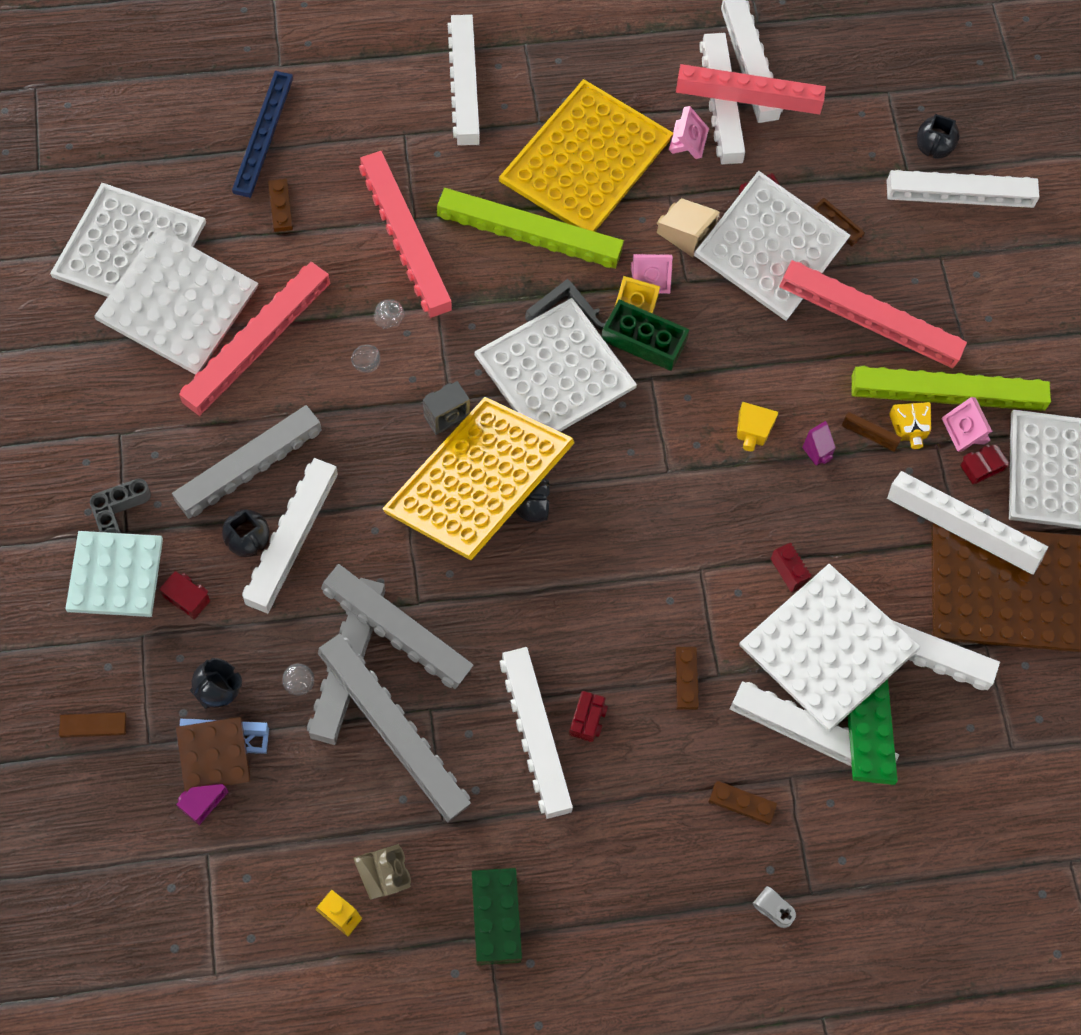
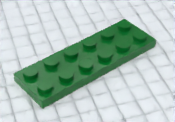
[848,679,898,785]

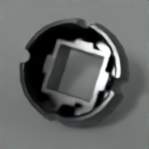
[917,114,960,159]
[514,478,549,522]
[222,509,270,557]
[190,658,242,709]

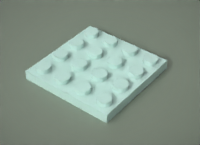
[66,531,163,617]

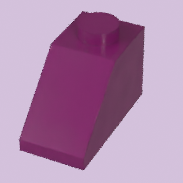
[802,421,836,466]
[176,784,228,825]

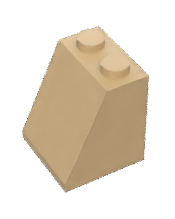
[657,198,720,258]

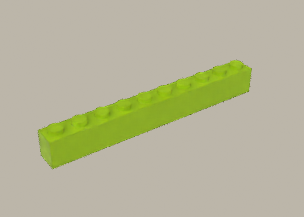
[437,188,624,269]
[852,366,1051,411]

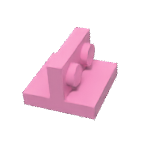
[669,106,709,159]
[631,254,673,294]
[942,397,992,452]

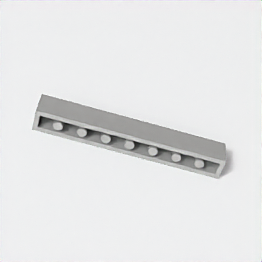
[172,405,322,519]
[321,564,473,689]
[307,578,385,745]

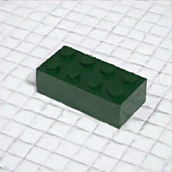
[602,299,690,371]
[472,868,522,966]

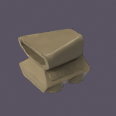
[354,844,411,900]

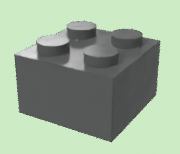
[423,381,470,435]

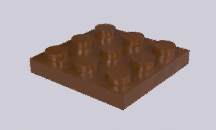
[176,717,251,791]

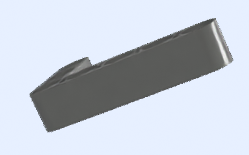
[90,479,151,533]

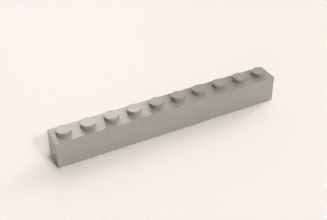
[318,633,471,823]

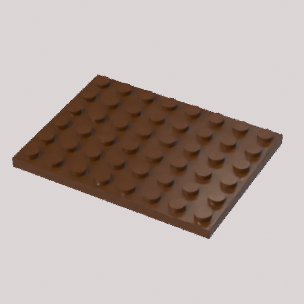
[931,523,1081,652]

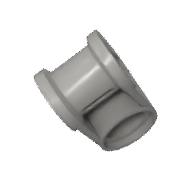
[753,886,796,928]

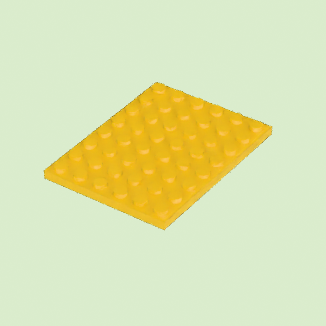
[499,79,674,232]
[383,397,574,560]

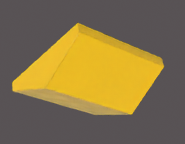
[615,276,660,314]

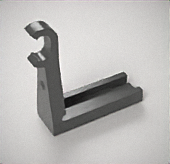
[525,279,607,330]

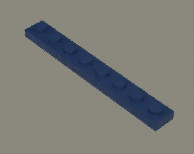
[232,71,293,198]

